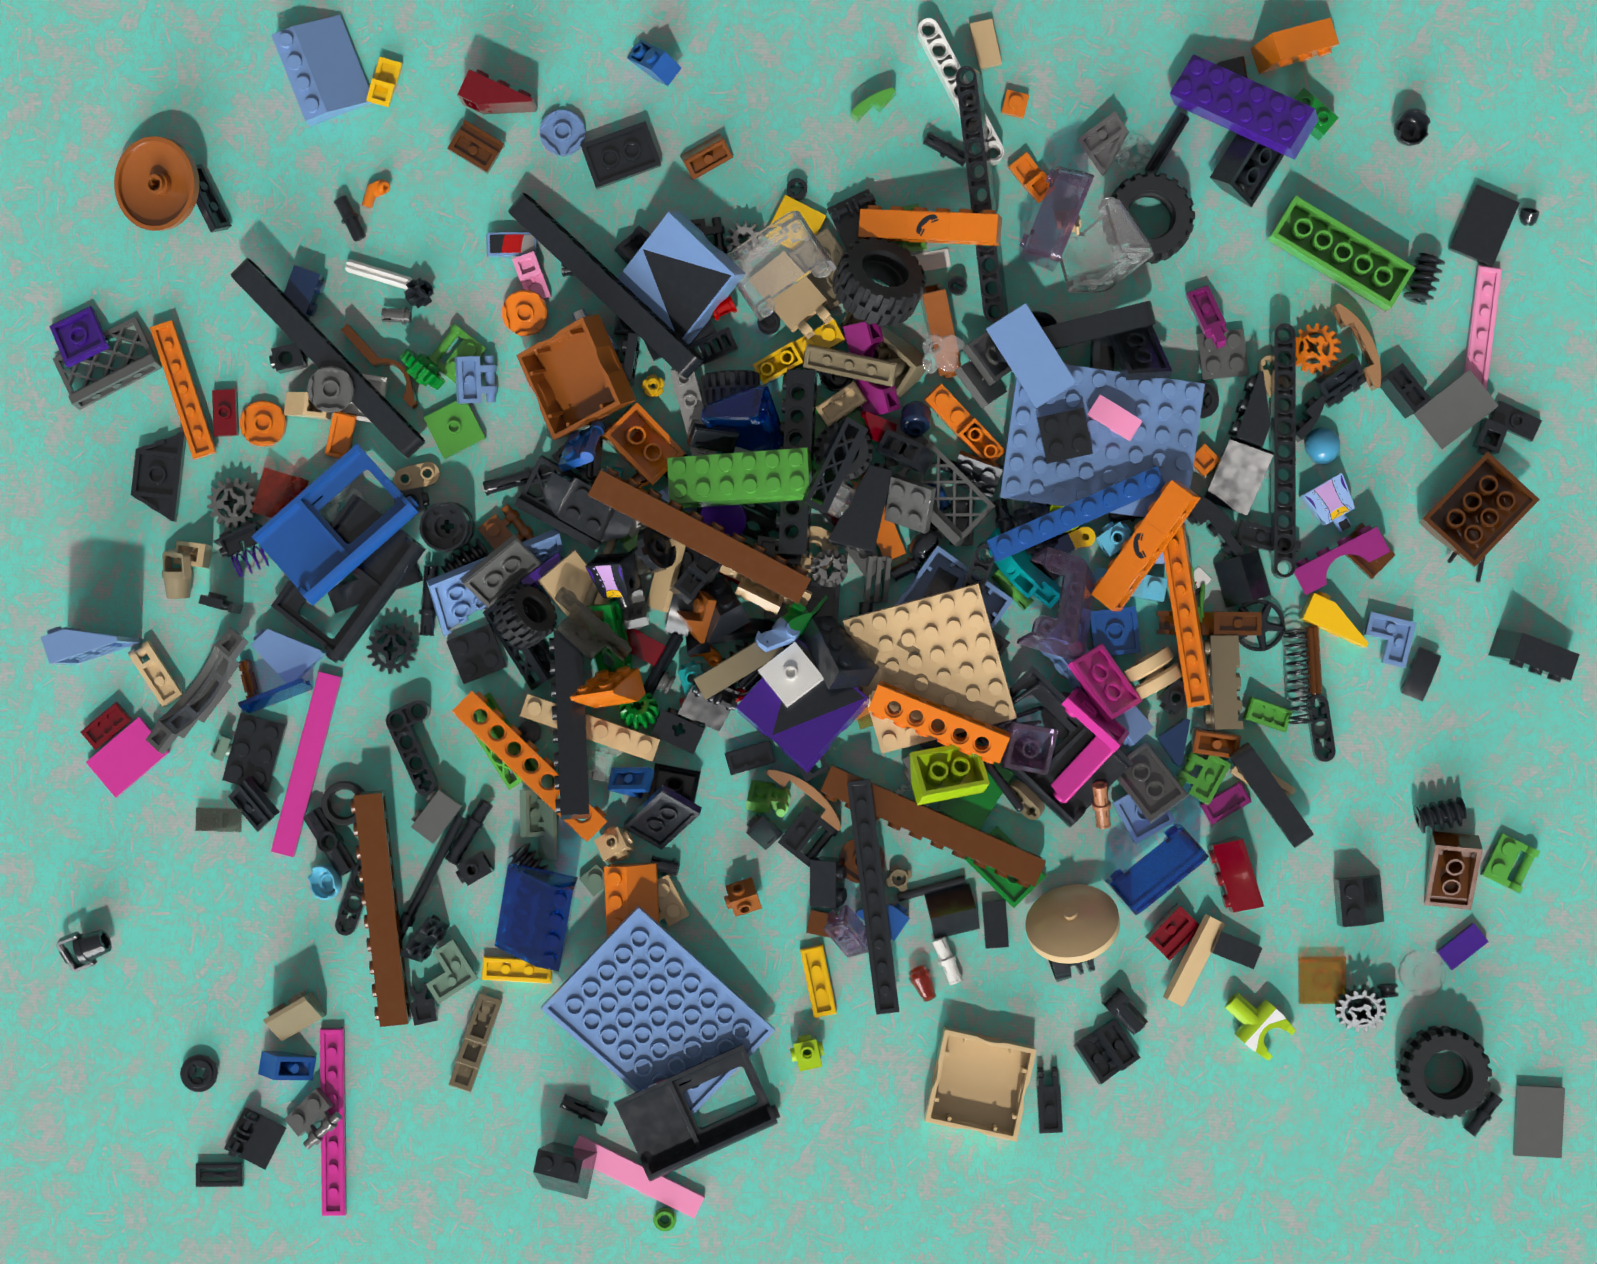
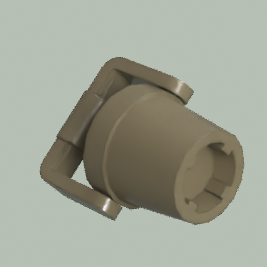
[162,548,193,599]

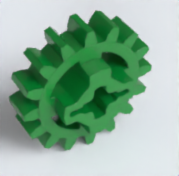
[400,348,446,390]

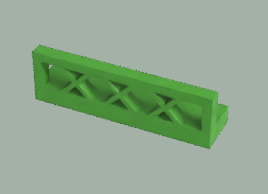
[473,693,537,790]

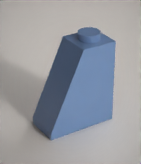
[251,629,326,685]

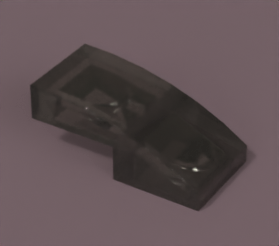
[195,807,242,832]

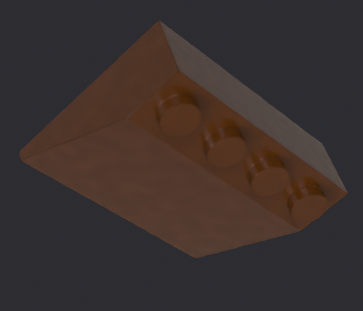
[1419,451,1540,567]

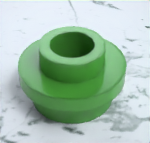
[653,1207,677,1231]

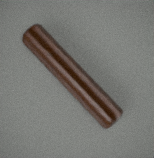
[1305,626,1322,695]

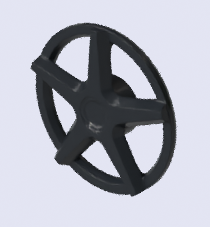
[1237,599,1285,651]

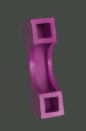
[843,321,901,415]
[1294,525,1390,595]

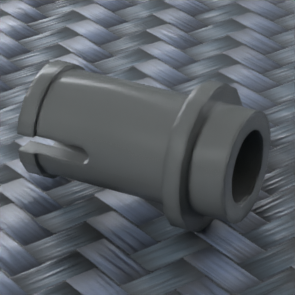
[381,307,412,325]

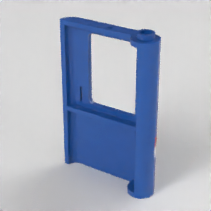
[251,444,419,606]

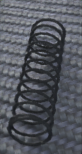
[1282,629,1314,724]

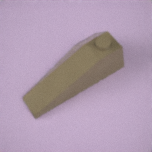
[841,312,931,399]

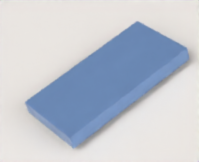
[986,303,1076,409]

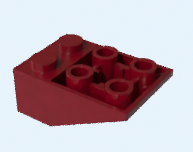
[457,69,537,114]

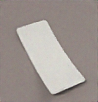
[911,249,951,271]

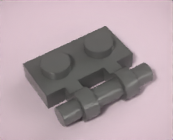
[284,1087,342,1149]

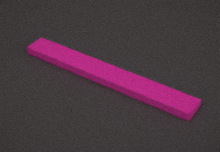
[271,671,343,857]
[320,1028,347,1216]

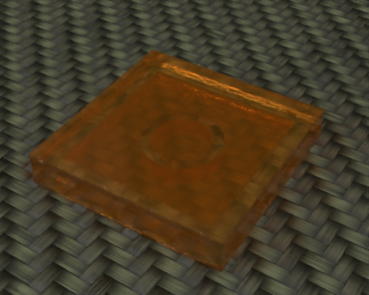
[1298,956,1346,1004]

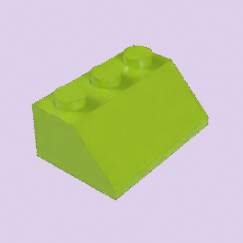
[910,740,990,805]

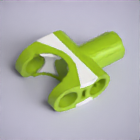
[1224,992,1296,1061]

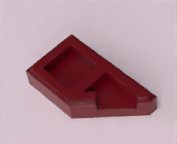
[861,410,898,443]

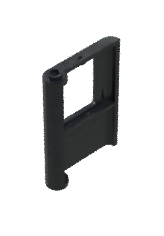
[271,494,426,663]
[977,666,1134,828]

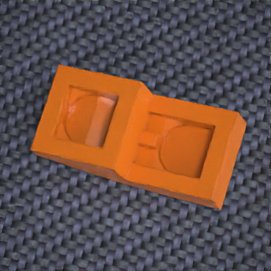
[1007,152,1057,203]

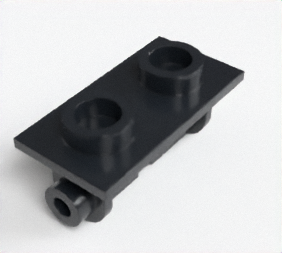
[214,521,262,557]

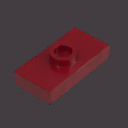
[212,389,239,437]
[80,702,133,750]

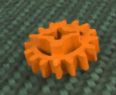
[1296,323,1342,375]

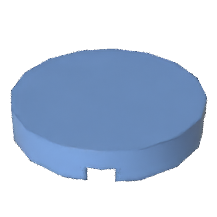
[540,110,586,157]

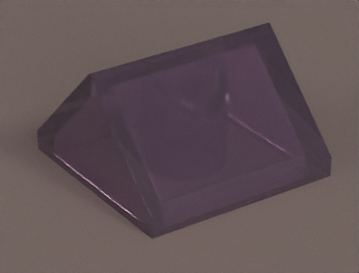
[1002,722,1058,775]

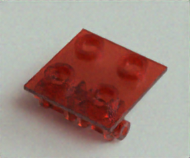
[251,467,309,518]

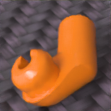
[361,179,391,209]
[690,645,721,667]

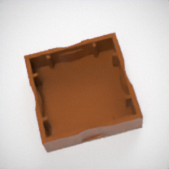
[516,314,636,440]

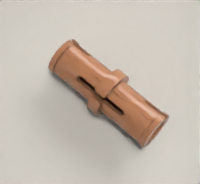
[1092,781,1111,829]

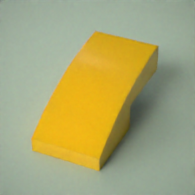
[366,56,403,108]

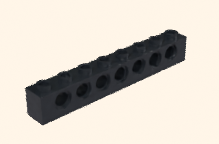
[775,369,818,558]

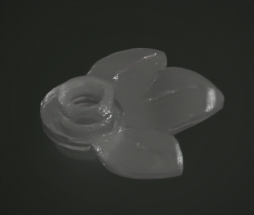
[922,334,965,374]

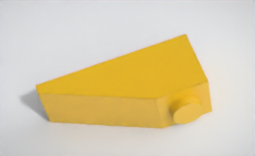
[1299,591,1369,648]

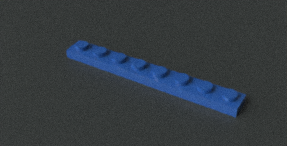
[987,466,1165,562]

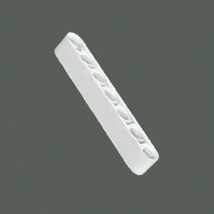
[917,18,1004,166]

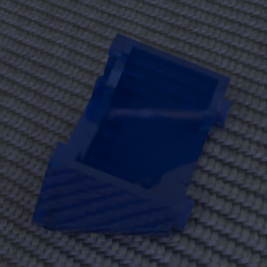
[701,385,784,454]

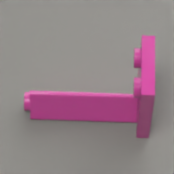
[1051,686,1130,803]

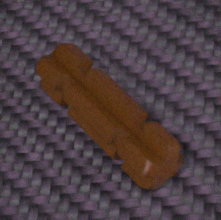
[238,659,261,705]

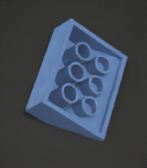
[272,15,371,127]
[41,626,142,665]

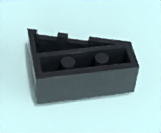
[802,616,879,689]
[1488,629,1580,683]

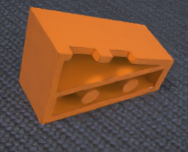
[1250,17,1339,74]

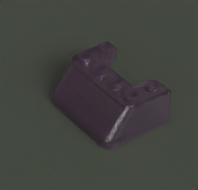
[1017,547,1096,660]

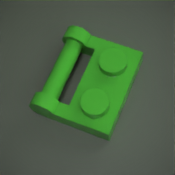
[428,323,487,383]
[1480,833,1540,894]

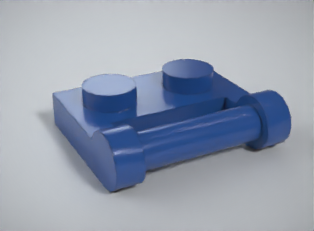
[558,421,605,472]

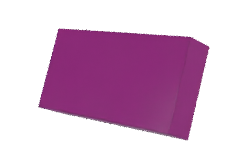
[1199,781,1252,825]

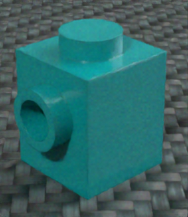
[677,661,703,696]

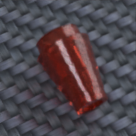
[909,965,936,1002]

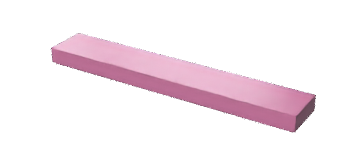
[1463,265,1502,390]
[573,1134,705,1218]

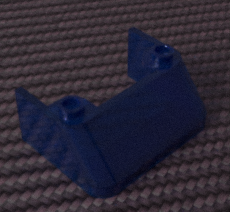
[1105,823,1209,915]

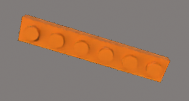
[150,320,217,460]

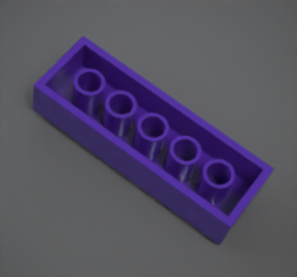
[1169,54,1319,160]

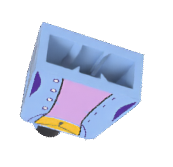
[1299,473,1355,532]

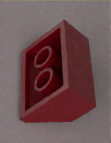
[1207,836,1264,913]

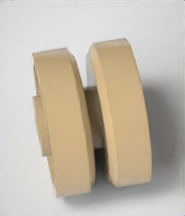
[1124,646,1182,699]

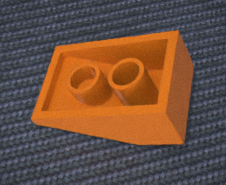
[601,402,685,485]

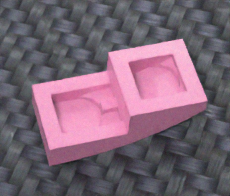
[512,251,551,300]
[1087,395,1143,441]

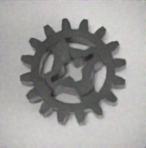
[207,477,259,528]

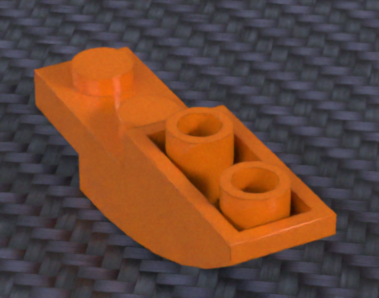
[923,383,1005,462]

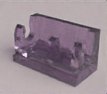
[824,905,868,958]

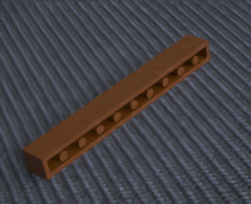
[588,466,811,604]
[821,764,1046,888]
[351,790,411,1027]

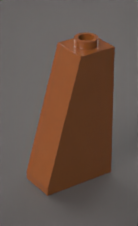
[920,283,961,378]

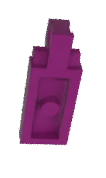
[1186,285,1227,349]

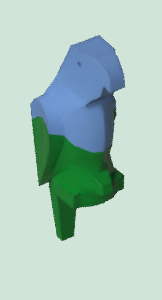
[755,595,828,652]

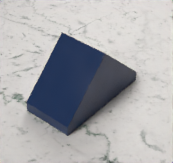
[1156,719,1190,766]

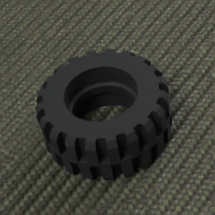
[1103,171,1195,264]
[832,237,926,327]
[1396,1026,1492,1119]

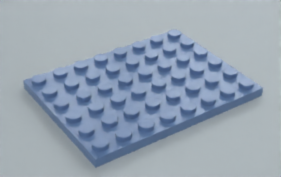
[999,364,1205,523]
[541,905,775,1115]

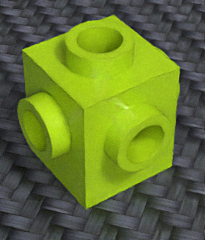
[790,1034,825,1072]

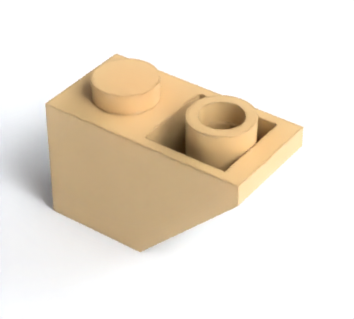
[284,392,332,421]

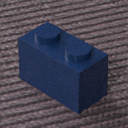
[284,265,326,319]

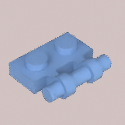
[455,356,498,404]

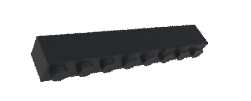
[549,629,590,820]

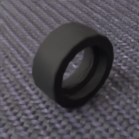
[322,781,365,825]

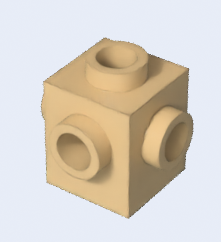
[594,826,635,863]

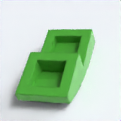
[850,87,896,122]

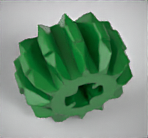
[619,693,659,731]

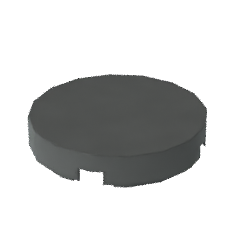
[307,366,355,413]

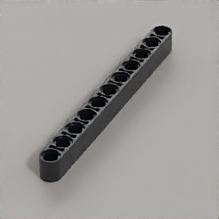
[956,66,1008,322]
[508,192,703,378]
[230,258,426,458]
[1271,323,1296,579]

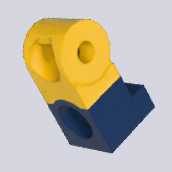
[1052,527,1096,564]

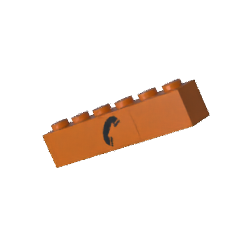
[858,205,1002,246]
[1091,480,1201,612]

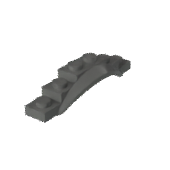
[145,627,248,754]

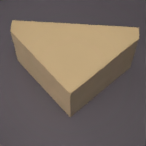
[173,540,213,569]

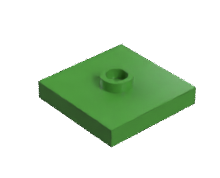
[423,401,486,459]

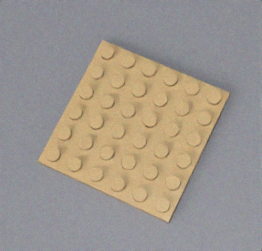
[843,582,1017,753]

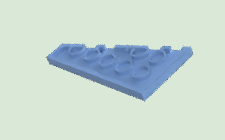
[427,529,564,637]

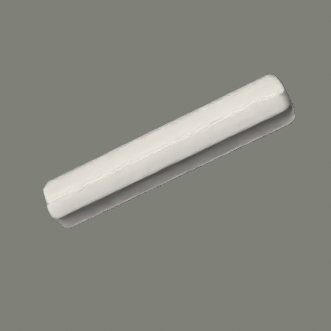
[345,259,413,290]

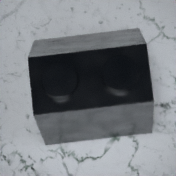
[533,1142,597,1199]

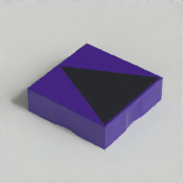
[736,638,869,773]

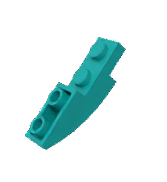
[986,527,1065,609]

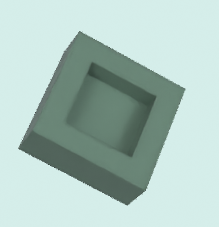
[210,733,232,761]
[579,863,605,897]

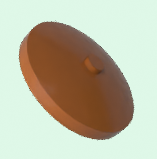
[114,136,199,231]

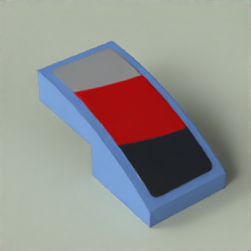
[486,232,537,258]

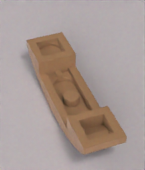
[1330,303,1381,391]
[766,769,841,831]

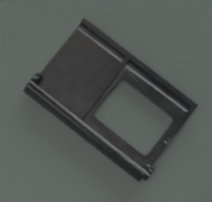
[613,1044,780,1182]

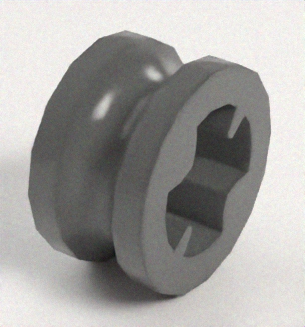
[656,671,676,695]

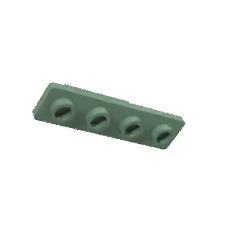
[520,767,558,860]

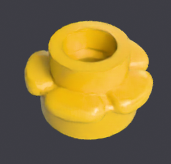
[642,374,665,397]

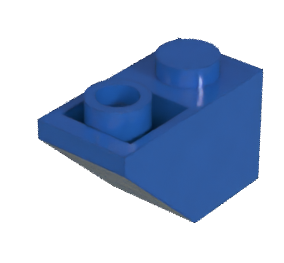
[627,40,681,86]

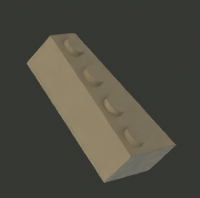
[1203,635,1243,729]

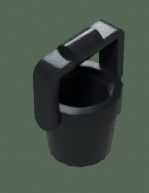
[56,930,112,972]

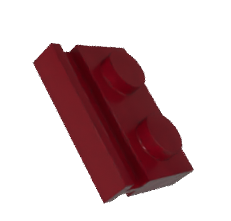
[1145,903,1199,961]

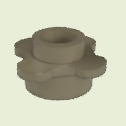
[885,865,912,891]

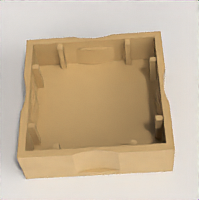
[924,1026,1037,1142]

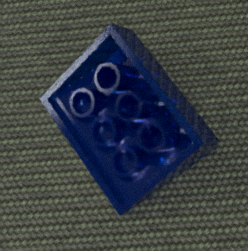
[495,863,578,972]

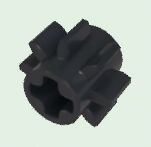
[404,278,434,308]

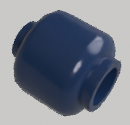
[901,401,931,436]

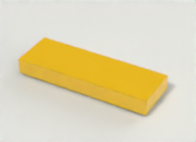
[800,944,837,1018]
[482,956,553,983]

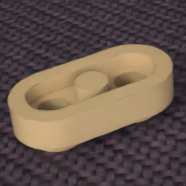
[394,462,441,490]

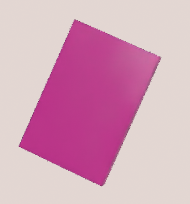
[1067,644,1142,723]
[86,717,170,798]

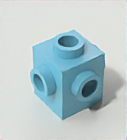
[1095,521,1133,558]

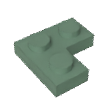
[426,939,478,1004]

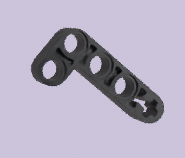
[386,700,439,795]

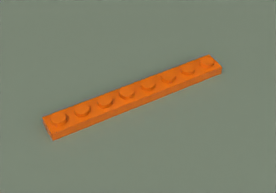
[1163,523,1213,708]

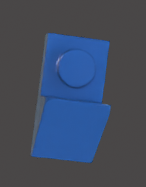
[608,767,655,798]

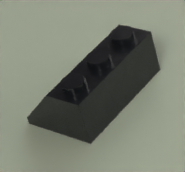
[1210,134,1284,207]

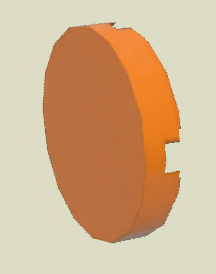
[502,289,548,336]
[239,400,287,447]

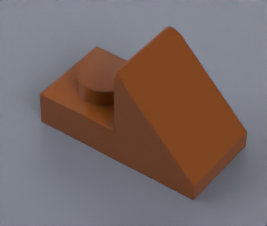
[677,591,717,643]

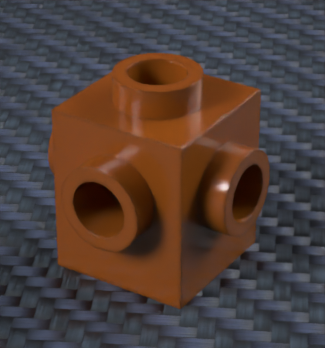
[724,877,762,917]

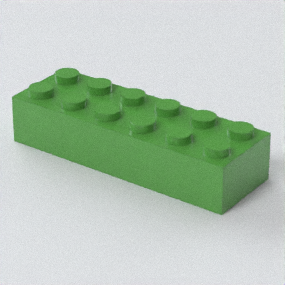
[1267,196,1415,312]
[667,448,813,509]

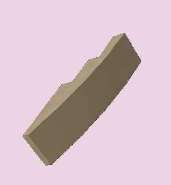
[694,641,784,700]
[449,993,502,1093]

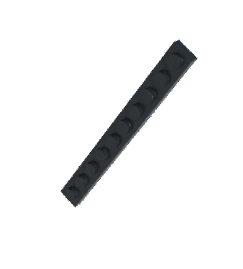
[847,779,900,1015]

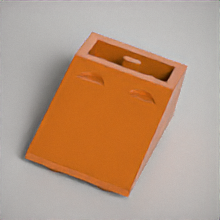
[570,666,646,708]

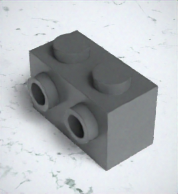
[411,788,463,844]

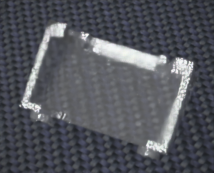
[1055,197,1154,293]
[727,211,837,321]

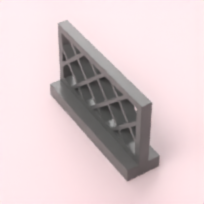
[53,317,162,410]
[896,441,996,547]

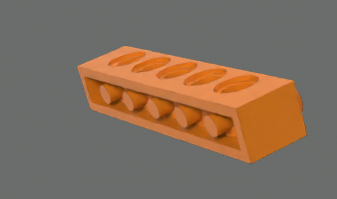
[868,680,1011,764]

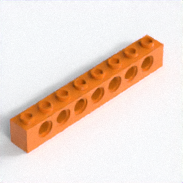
[452,691,607,842]

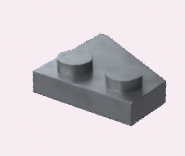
[1077,112,1129,176]

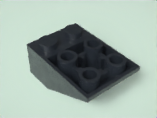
[1228,371,1271,447]

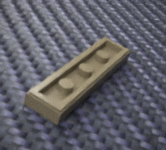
[803,344,898,387]

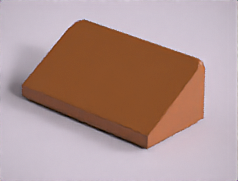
[680,134,733,180]
[1192,727,1241,758]

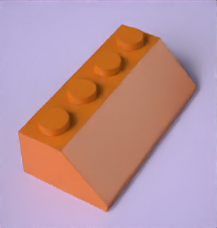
[604,863,659,937]

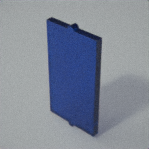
[238,678,313,714]

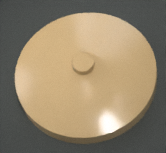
[1025,884,1120,964]

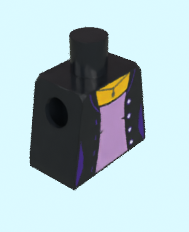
[585,553,640,608]

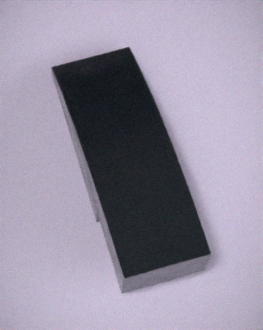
[670,553,720,604]

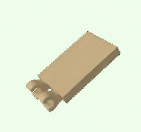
[749,251,833,340]
[538,550,613,642]

